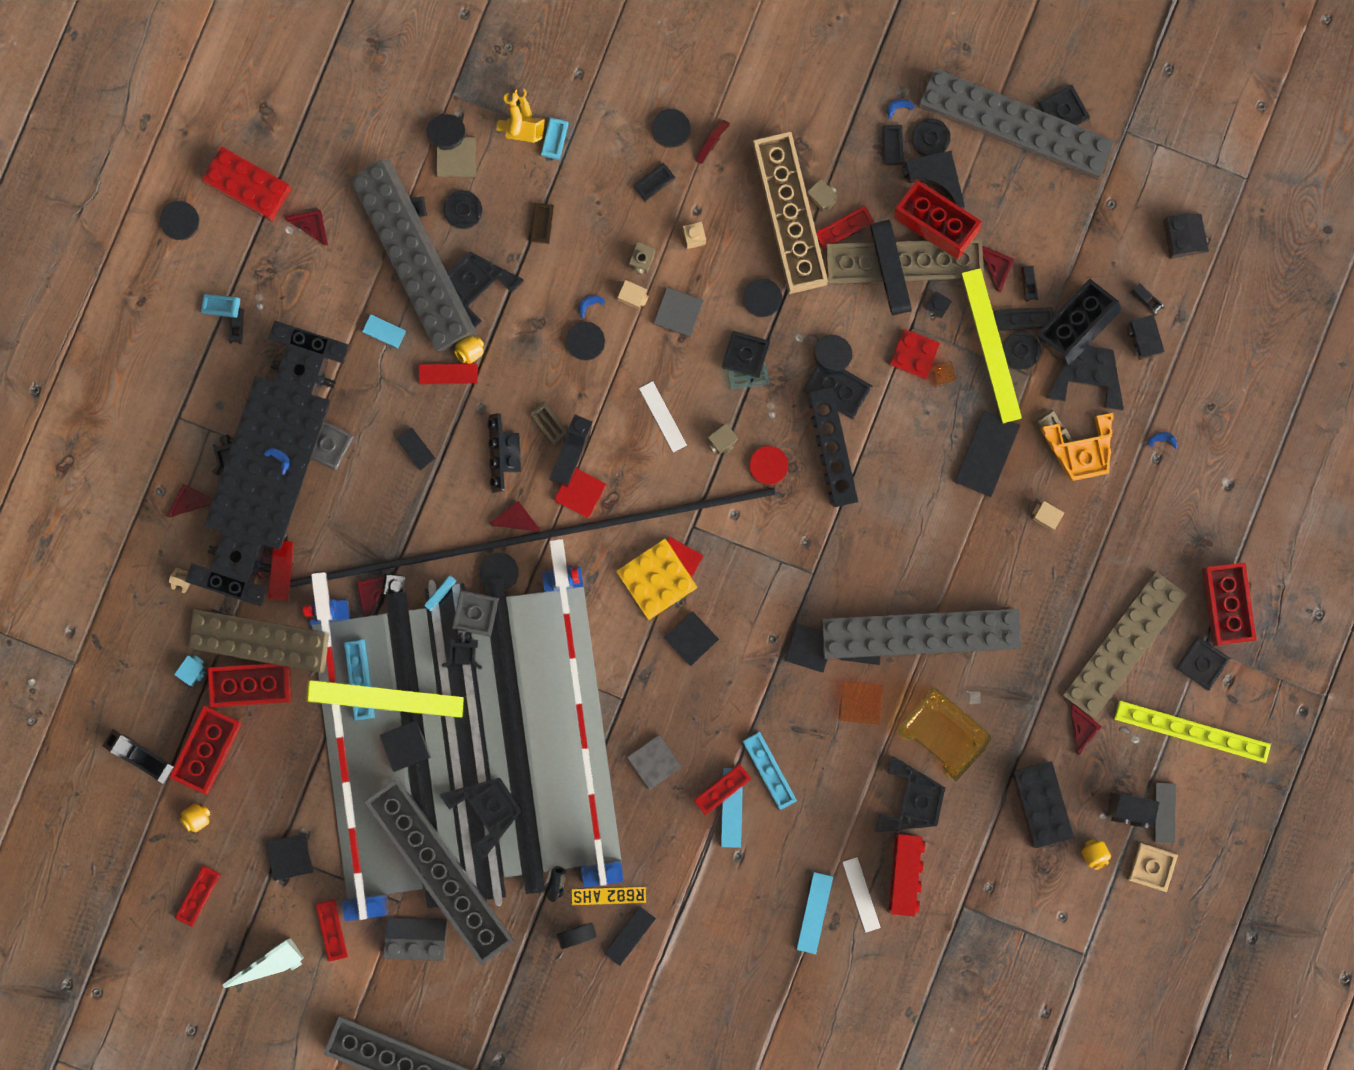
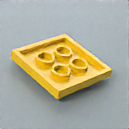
[616,539,698,620]

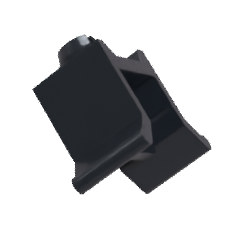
[212,435,233,475]
[442,632,483,670]

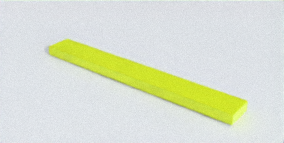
[961,268,1022,424]
[306,681,464,718]
[1114,701,1271,763]

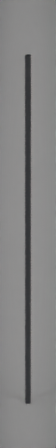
[290,487,775,588]

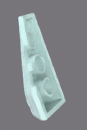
[222,938,304,988]

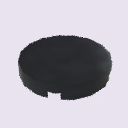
[652,109,691,148]
[427,114,465,150]
[912,118,951,156]
[444,190,483,230]
[160,201,200,240]
[744,279,782,318]
[566,322,605,361]
[1002,331,1041,370]
[814,335,853,373]
[480,553,519,591]

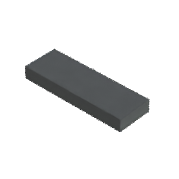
[1154,783,1176,843]

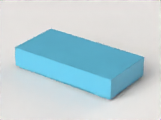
[541,117,569,160]
[200,294,241,318]
[362,314,406,349]
[424,576,457,611]

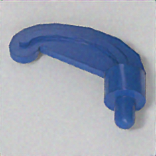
[887,99,914,119]
[579,296,605,318]
[1148,432,1178,449]
[265,449,289,475]

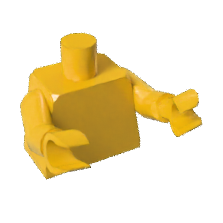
[497,89,545,143]

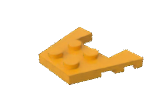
[1040,413,1114,482]

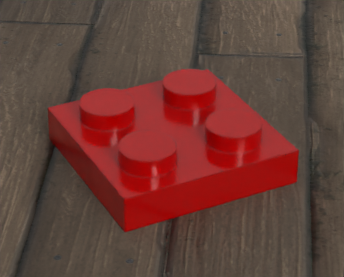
[889,329,940,380]

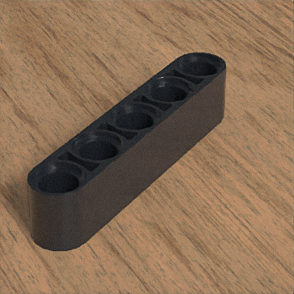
[870,219,912,316]

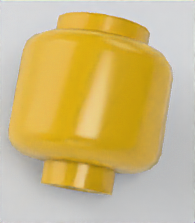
[454,335,484,364]
[180,803,210,833]
[1081,839,1111,870]

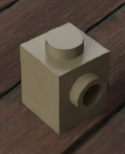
[807,179,837,212]
[629,242,656,275]
[707,423,738,455]

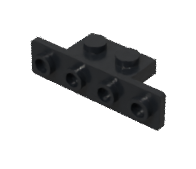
[487,413,521,493]

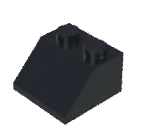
[1163,214,1209,259]

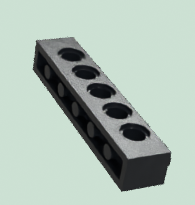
[807,387,858,507]

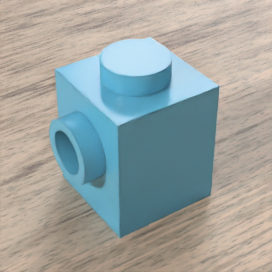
[174,655,207,687]

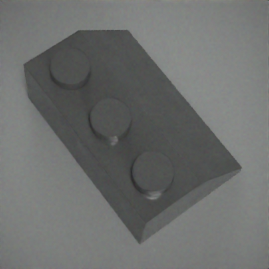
[384,917,447,961]

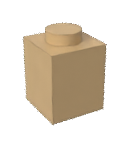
[683,222,706,249]
[618,280,649,310]
[1032,501,1064,531]

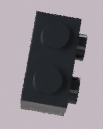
[1127,314,1165,360]

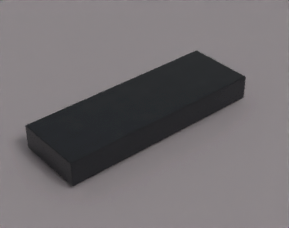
[994,307,1053,331]
[604,906,656,966]

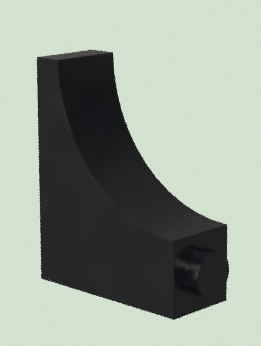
[902,151,965,209]
[550,414,593,487]

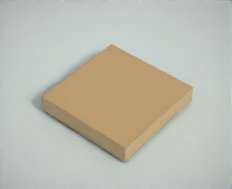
[1128,843,1178,893]

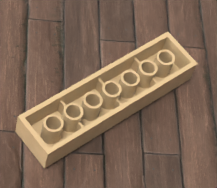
[753,132,828,294]

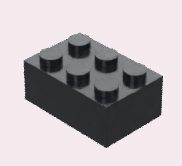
[1106,793,1160,828]

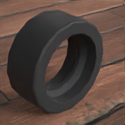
[557,922,597,949]

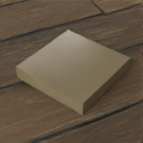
[437,137,476,177]

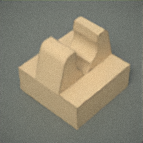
[169,567,190,593]

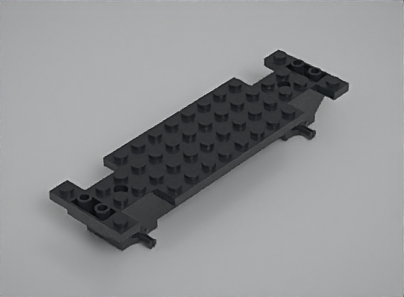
[185,320,350,607]

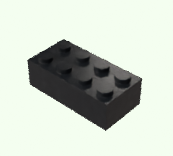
[1037,279,1122,366]
[1011,761,1074,848]

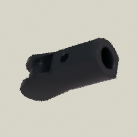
[1021,266,1039,302]
[1131,283,1165,316]
[229,308,244,344]
[547,866,566,902]

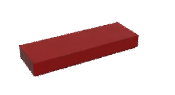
[816,205,874,251]
[419,364,478,385]
[268,541,294,601]
[693,764,751,816]
[175,865,221,927]
[315,899,348,962]

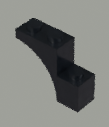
[102,729,173,784]

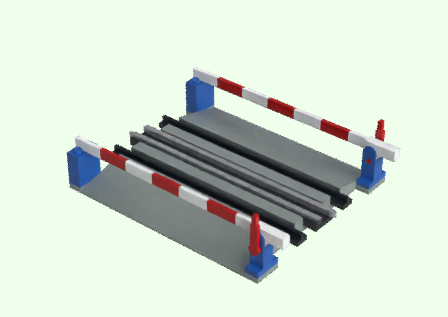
[302,539,624,921]

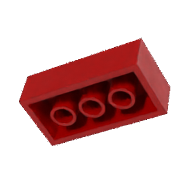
[202,146,292,222]
[894,180,982,260]
[1202,562,1257,646]
[208,663,292,708]
[169,706,243,795]
[888,834,925,917]

